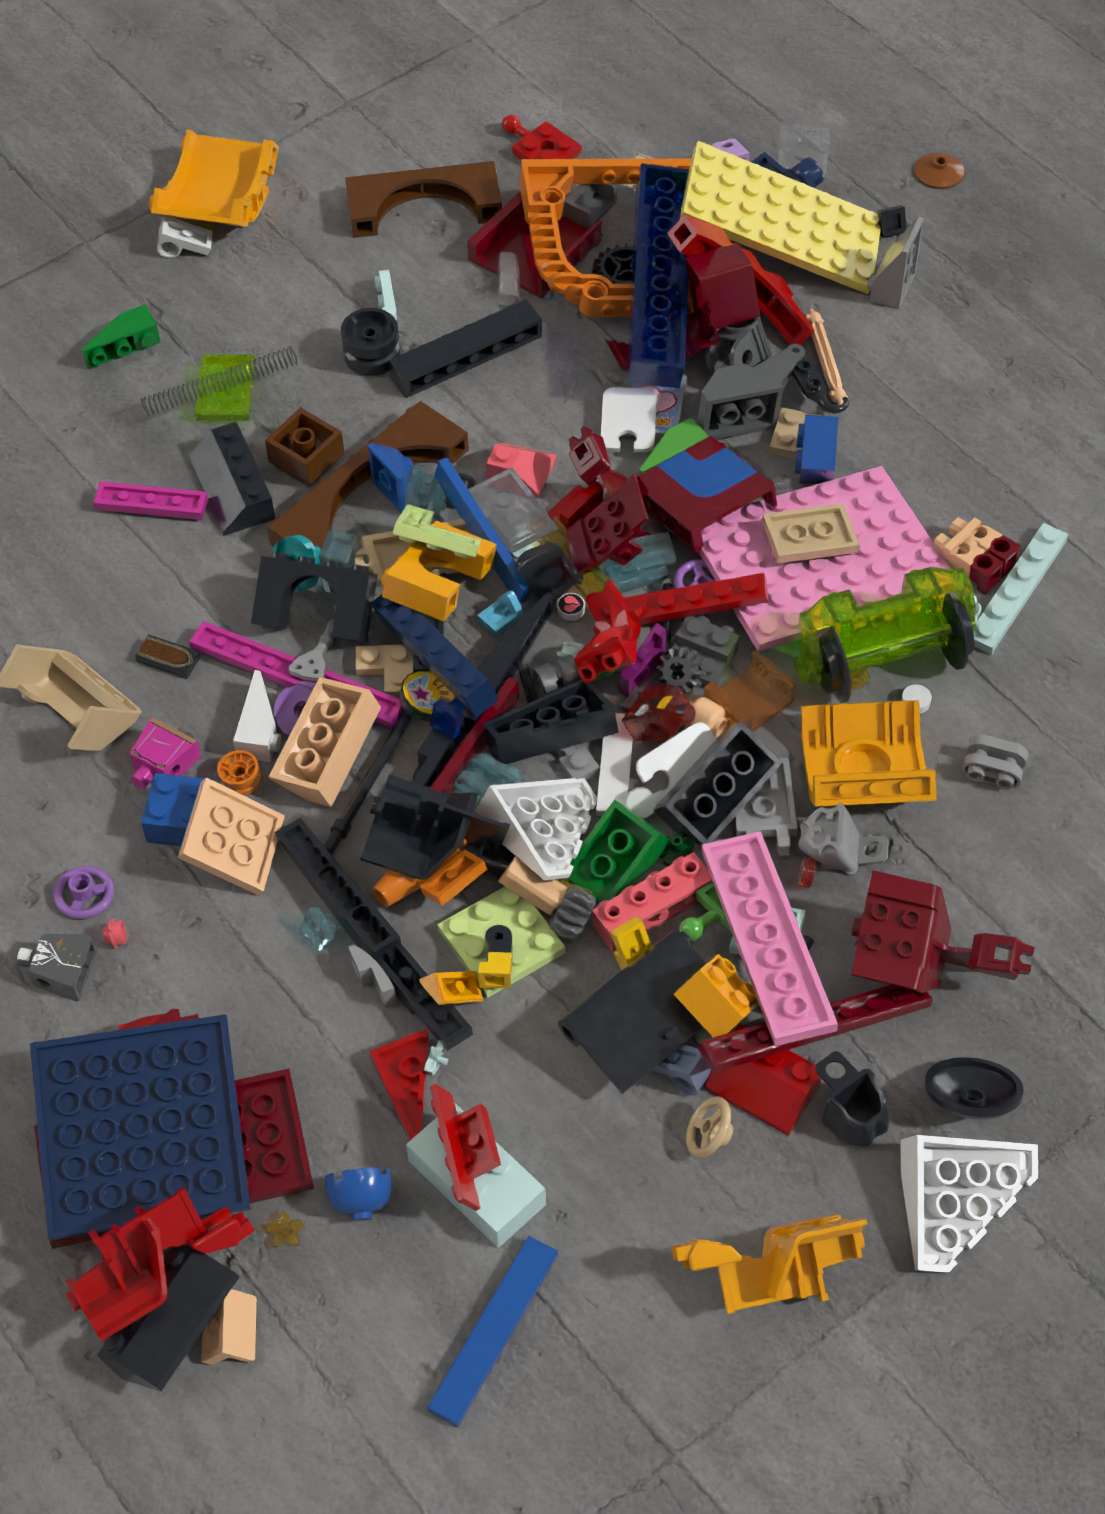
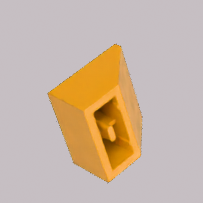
[674,954,759,1038]

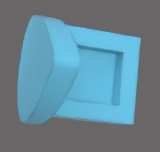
[477,591,523,639]

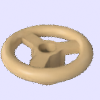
[686,1096,733,1158]

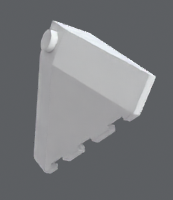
[475,778,597,880]
[901,1135,1038,1273]

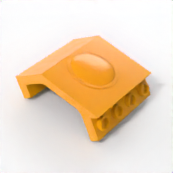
[800,700,936,807]

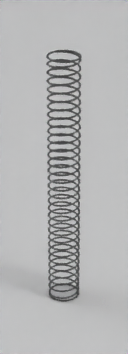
[141,346,298,417]

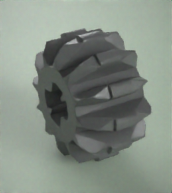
[656,646,706,696]
[550,886,596,940]

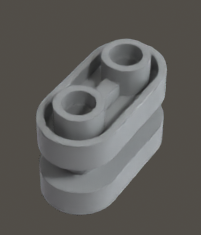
[962,734,1028,790]

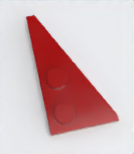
[370,1029,429,1141]

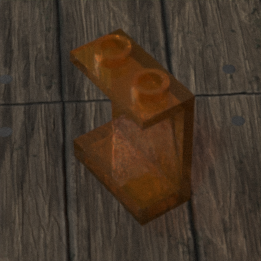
[704,650,796,732]

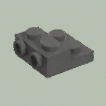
[662,615,740,690]

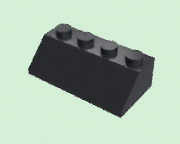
[189,421,275,536]
[653,721,782,847]
[97,1245,239,1392]

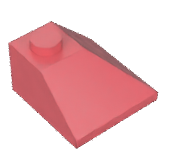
[486,442,557,498]

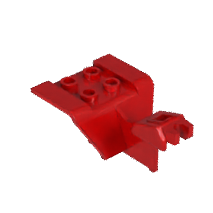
[65,1187,254,1341]

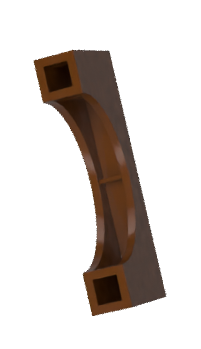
[345,161,502,238]

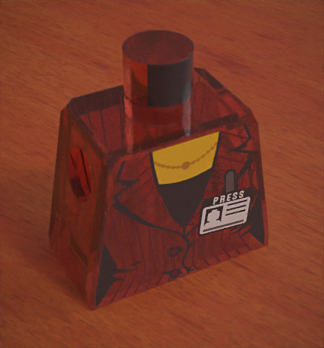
[621,682,696,742]

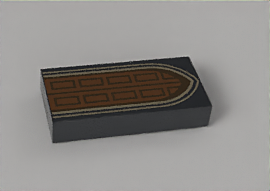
[135,634,201,679]

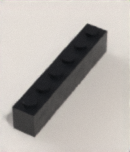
[389,299,542,398]

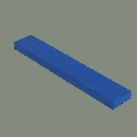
[434,458,530,603]
[427,1236,558,1428]

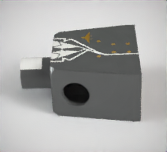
[17,934,97,1002]

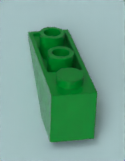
[82,304,161,369]

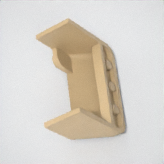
[0,644,142,753]

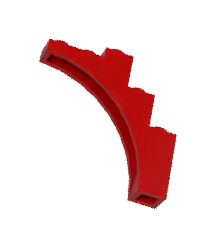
[667,215,815,345]

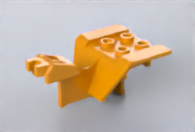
[670,1213,868,1314]

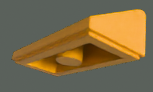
[419,971,483,1005]

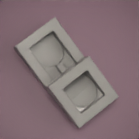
[348,945,396,1008]

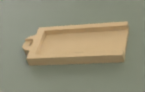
[355,519,471,587]

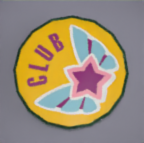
[398,671,455,722]

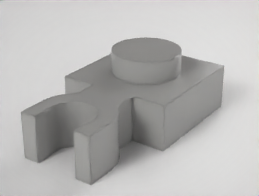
[556,745,600,780]

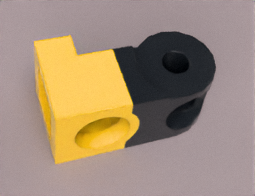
[478,925,513,989]

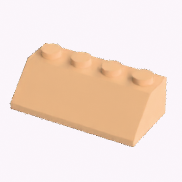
[269,677,381,807]

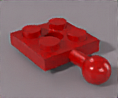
[501,114,582,159]

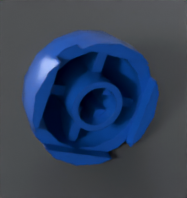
[325,1167,392,1221]

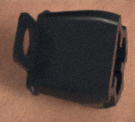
[516,541,584,601]
[815,1051,889,1147]

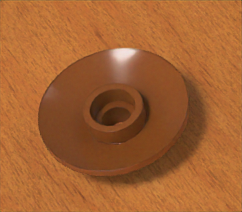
[914,152,964,189]

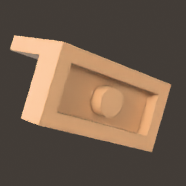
[498,856,568,915]
[201,1289,257,1365]

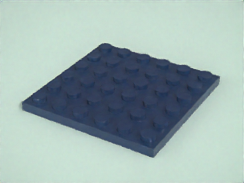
[30,1014,251,1241]

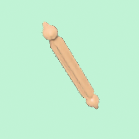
[804,308,848,405]

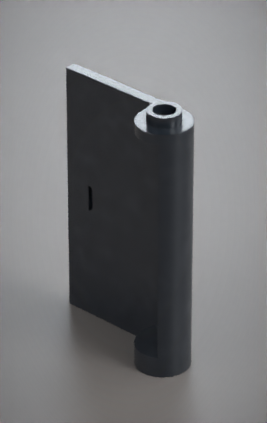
[558,930,707,1094]

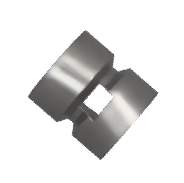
[532,654,582,698]

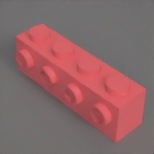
[592,852,712,953]

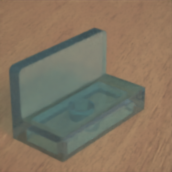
[615,532,676,574]

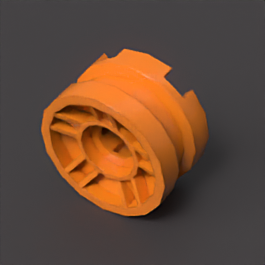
[217,750,262,796]

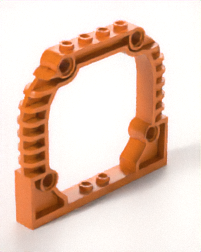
[518,158,735,318]

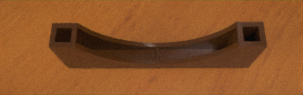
[268,401,469,565]

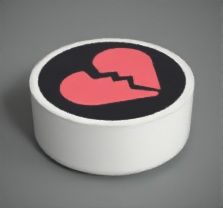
[557,593,585,621]

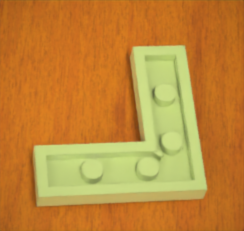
[392,504,481,559]

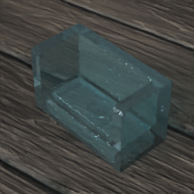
[319,530,358,593]

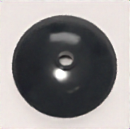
[925,1057,1024,1119]

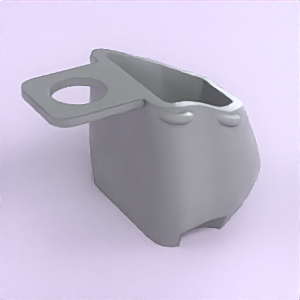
[799,803,889,875]

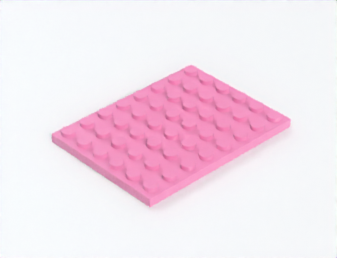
[698,466,961,652]

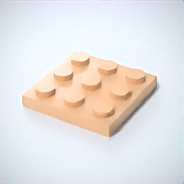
[178,778,285,895]

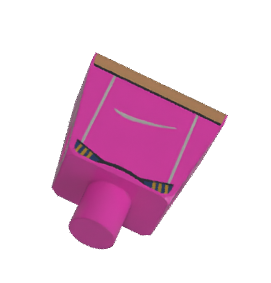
[130,717,201,789]

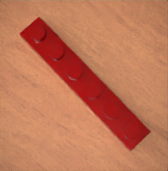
[602,573,768,625]

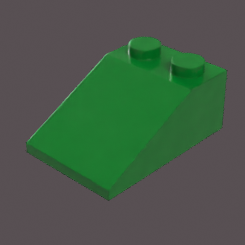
[568,799,671,903]

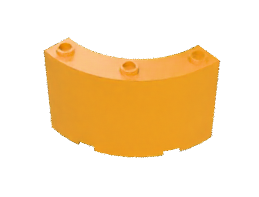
[149,129,279,227]

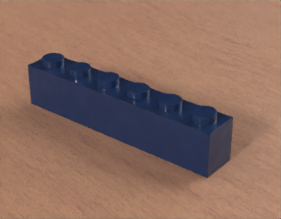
[371,594,499,718]

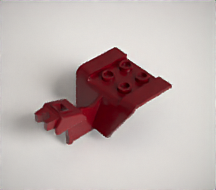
[565,426,652,574]
[851,870,1035,993]

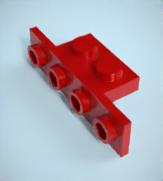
[430,1084,501,1211]

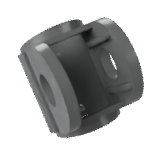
[705,317,772,373]

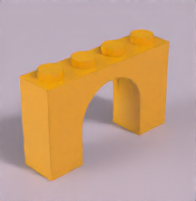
[381,521,497,621]

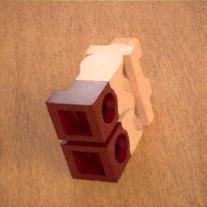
[933,517,1021,595]

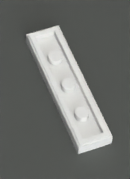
[596,713,635,817]

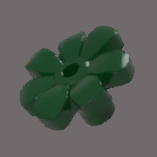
[659,833,695,866]

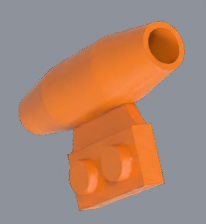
[372,839,487,907]

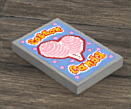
[623,373,687,440]

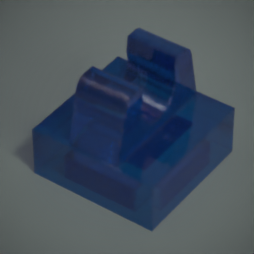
[430,698,465,740]

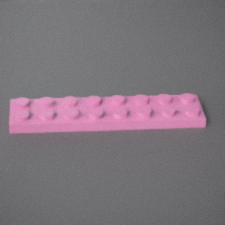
[702,831,838,1046]

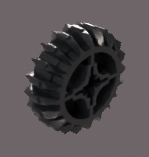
[591,243,661,284]

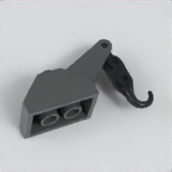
[697,344,849,439]

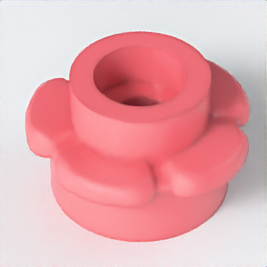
[103,918,127,949]

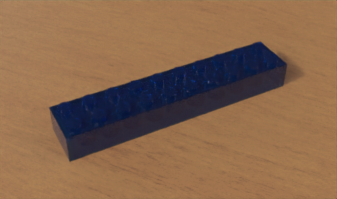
[626,163,689,389]

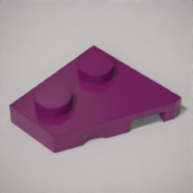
[619,623,666,697]

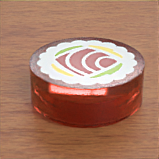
[798,857,816,888]

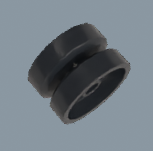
[341,308,401,376]

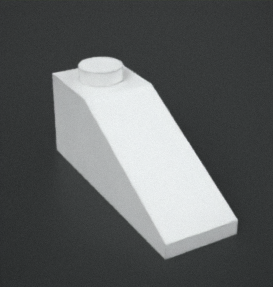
[233,670,281,762]

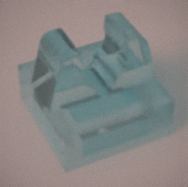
[299,906,341,951]

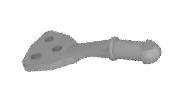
[289,619,334,681]

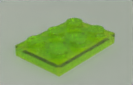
[195,354,256,421]

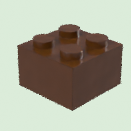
[265,407,345,486]

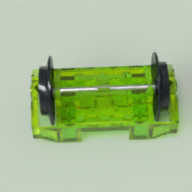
[793,567,976,703]

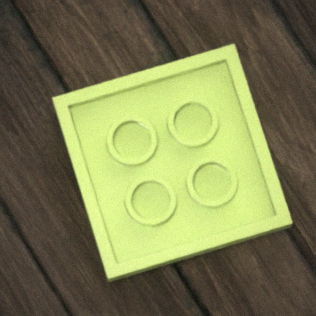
[437,886,566,998]

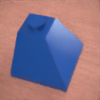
[368,443,414,513]

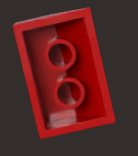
[705,1023,822,1136]

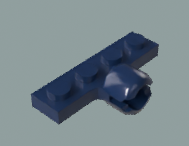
[751,152,824,188]

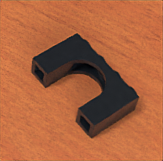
[251,552,378,642]

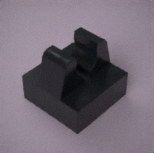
[877,205,907,237]

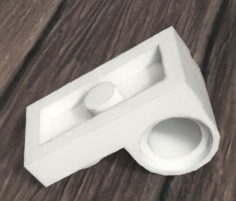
[157,216,213,258]

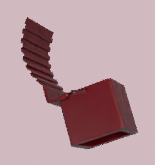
[605,243,760,376]

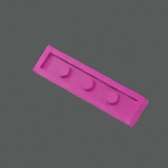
[93,481,208,520]

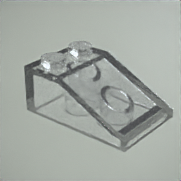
[468,467,557,554]

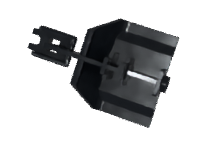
[360,774,515,880]

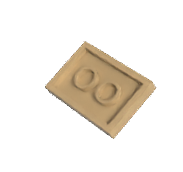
[761,503,860,564]

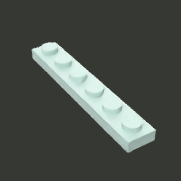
[973,523,1068,655]

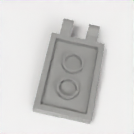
[734,758,797,858]

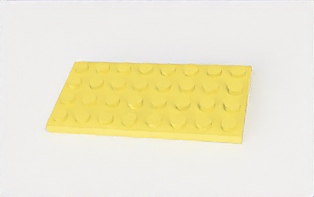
[679,141,881,295]

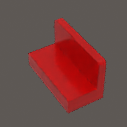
[544,481,603,534]

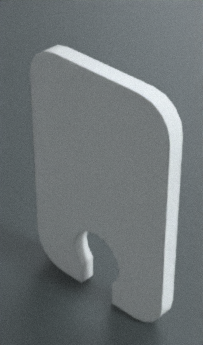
[601,387,657,453]
[636,722,716,805]

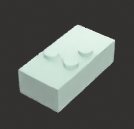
[406,1102,546,1248]

